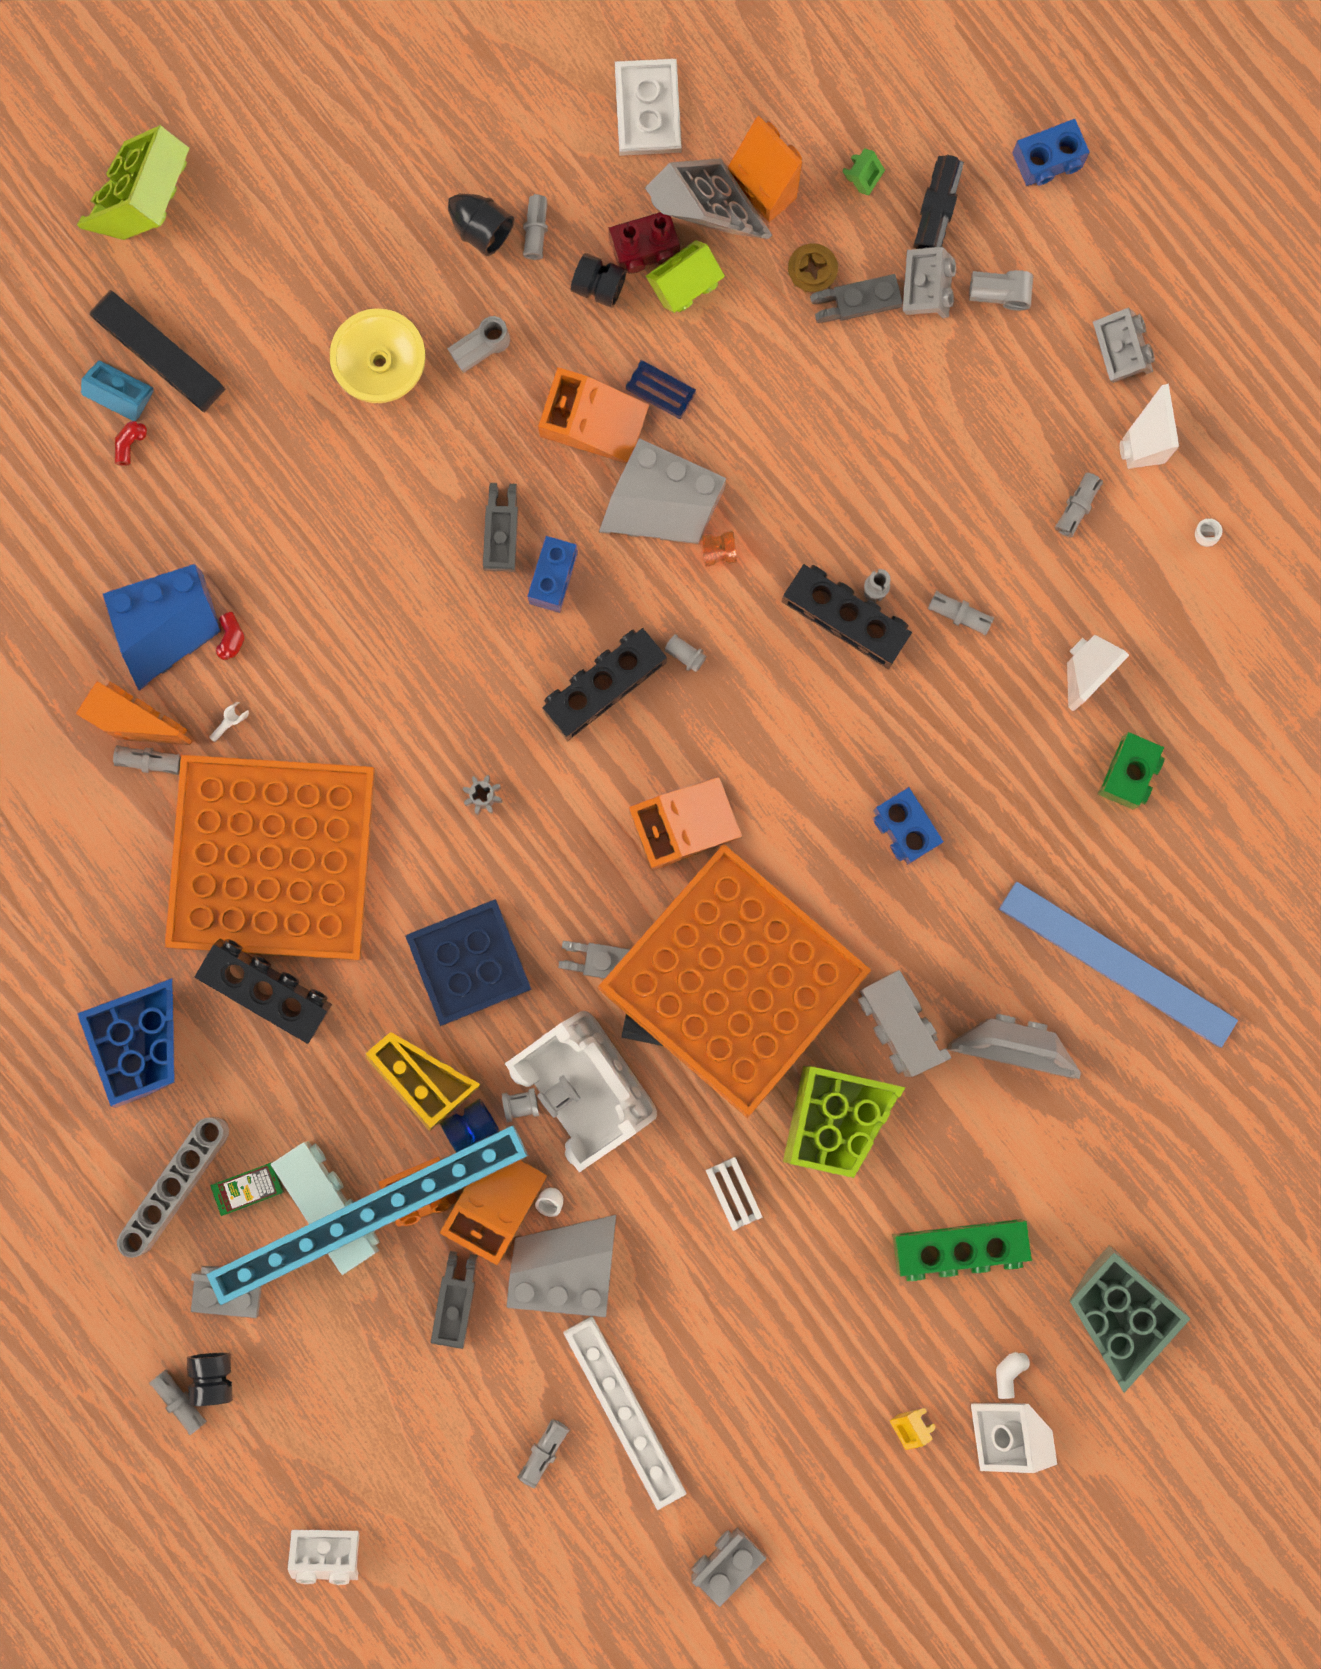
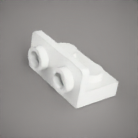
[288,1530,360,1585]

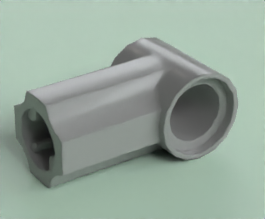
[969,270,1034,311]
[447,316,510,373]

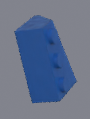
[103,564,221,691]
[77,978,175,1108]

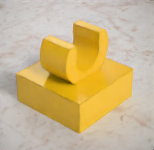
[889,1408,935,1450]

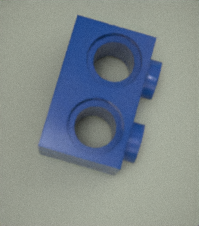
[1012,119,1090,187]
[527,536,578,613]
[873,787,944,865]

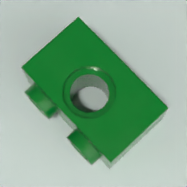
[1098,732,1165,810]

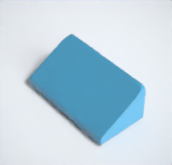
[81,360,154,421]

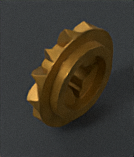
[788,243,838,294]

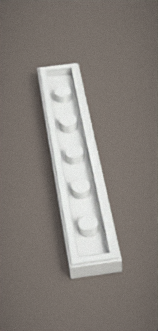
[563,1316,687,1510]

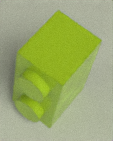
[646,240,725,313]

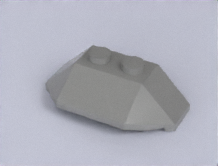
[947,1014,1081,1079]

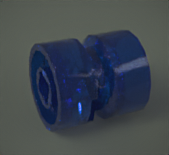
[440,1099,500,1153]

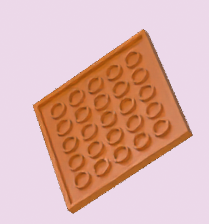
[165,755,375,960]
[597,844,871,1118]

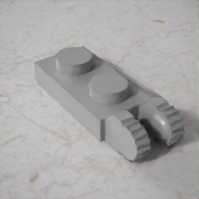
[558,941,630,979]

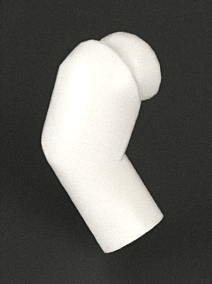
[996,1352,1030,1399]

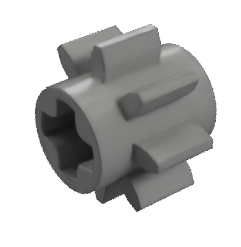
[462,775,502,815]

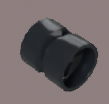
[570,253,627,308]
[187,1352,233,1406]

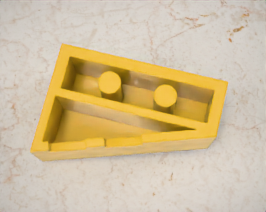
[365,1032,481,1131]

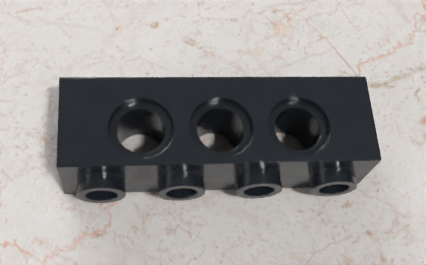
[781,564,912,670]
[542,628,667,742]
[194,938,332,1044]

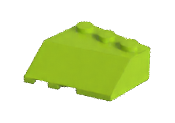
[77,125,190,240]
[783,1066,906,1178]

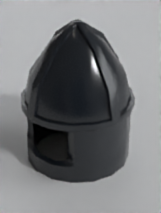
[448,193,514,256]

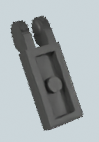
[810,274,903,323]
[483,483,518,572]
[431,1251,478,1349]

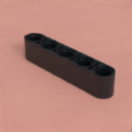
[89,290,226,413]

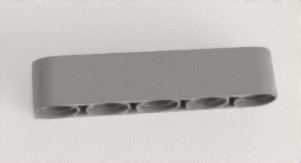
[117,1117,229,1258]

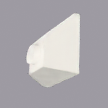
[1120,384,1179,469]
[1067,635,1129,711]
[971,1403,1057,1473]

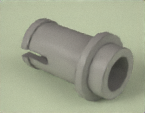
[664,634,707,672]

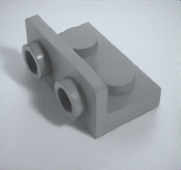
[903,247,956,318]
[1093,308,1155,383]
[191,1266,262,1318]
[691,1527,766,1607]

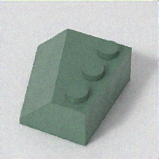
[1069,1245,1190,1393]

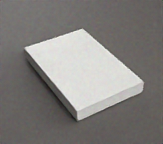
[615,59,682,156]

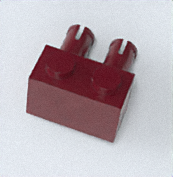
[608,212,680,274]

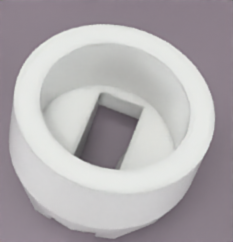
[1195,519,1222,547]
[535,1188,563,1217]

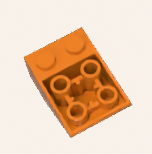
[728,116,802,223]
[538,367,649,464]
[76,681,192,745]
[629,777,742,871]
[440,1160,548,1266]

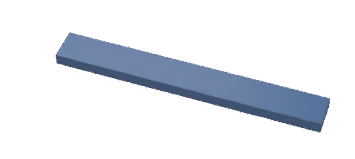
[998,881,1238,1048]

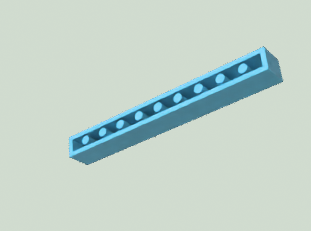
[206,1126,529,1305]

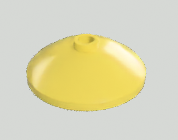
[330,309,426,403]

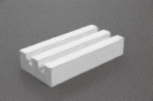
[706,1157,762,1231]

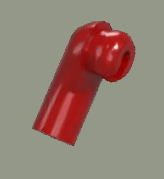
[114,421,147,466]
[216,612,245,660]

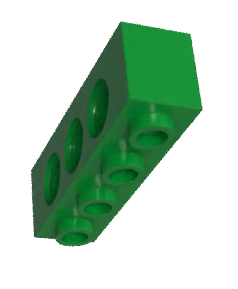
[892,1219,1032,1281]

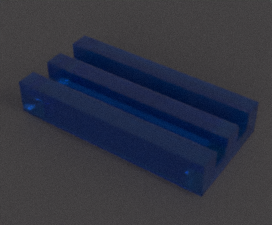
[626,360,696,419]

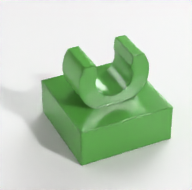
[842,148,885,196]

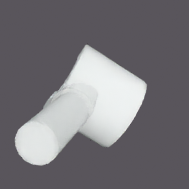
[209,702,249,742]

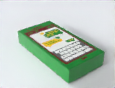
[210,1162,285,1216]

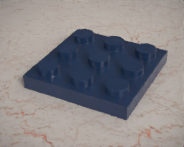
[405,899,532,1026]

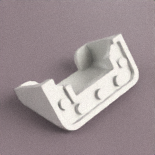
[505,1011,657,1172]

